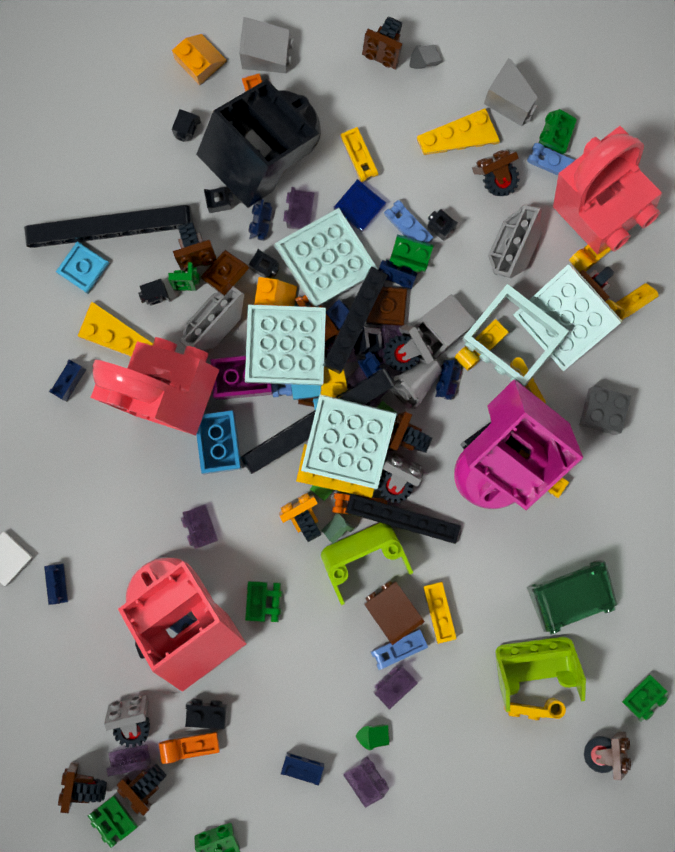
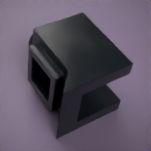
[171,109,201,142]
[204,187,234,213]
[427,209,458,241]
[248,248,280,279]
[138,279,170,306]
[354,327,383,356]

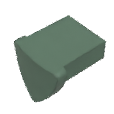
[321,513,355,544]

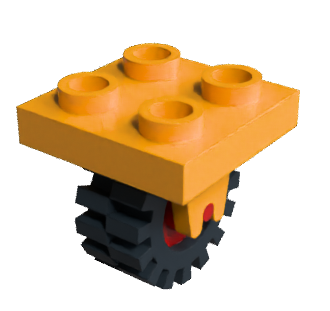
[279,493,322,542]

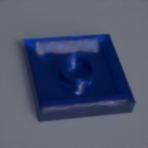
[333,179,386,232]

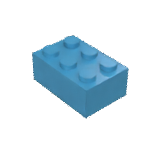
[196,410,242,475]

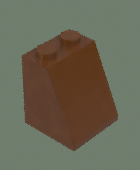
[364,581,425,645]

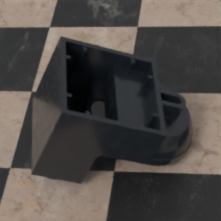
[196,79,321,208]

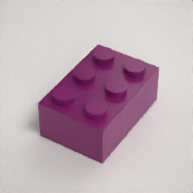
[210,356,273,400]

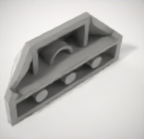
[488,205,542,278]
[180,286,244,350]

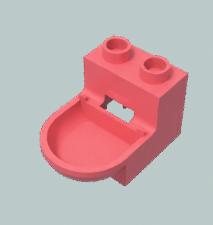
[553,126,662,255]
[90,337,219,436]
[118,558,246,692]

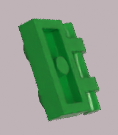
[245,581,282,622]
[88,794,138,848]

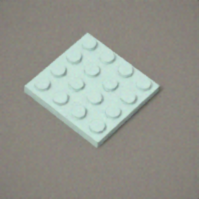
[274,208,378,307]
[513,263,622,372]
[245,305,326,386]
[301,394,397,489]

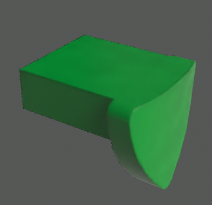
[356,724,389,751]

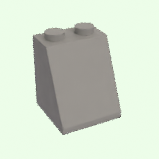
[239,17,293,73]
[484,58,538,126]
[414,294,476,359]

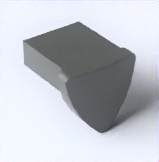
[409,45,442,69]

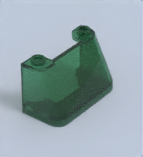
[526,560,618,634]

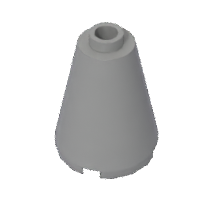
[391,358,442,409]

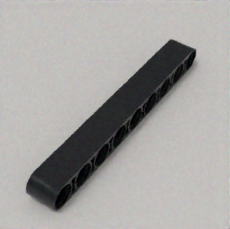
[24,205,193,248]
[240,367,396,474]

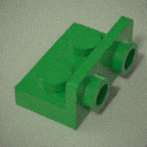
[539,109,577,154]
[389,235,434,272]
[168,262,200,291]
[622,675,669,722]
[194,823,240,852]

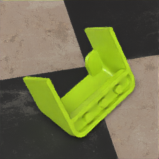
[321,523,413,606]
[495,637,586,712]

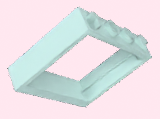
[463,284,569,387]

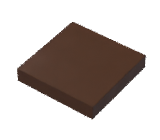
[200,250,249,296]
[366,287,407,327]

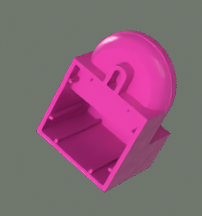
[454,379,583,511]

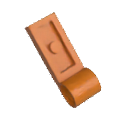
[158,732,220,764]

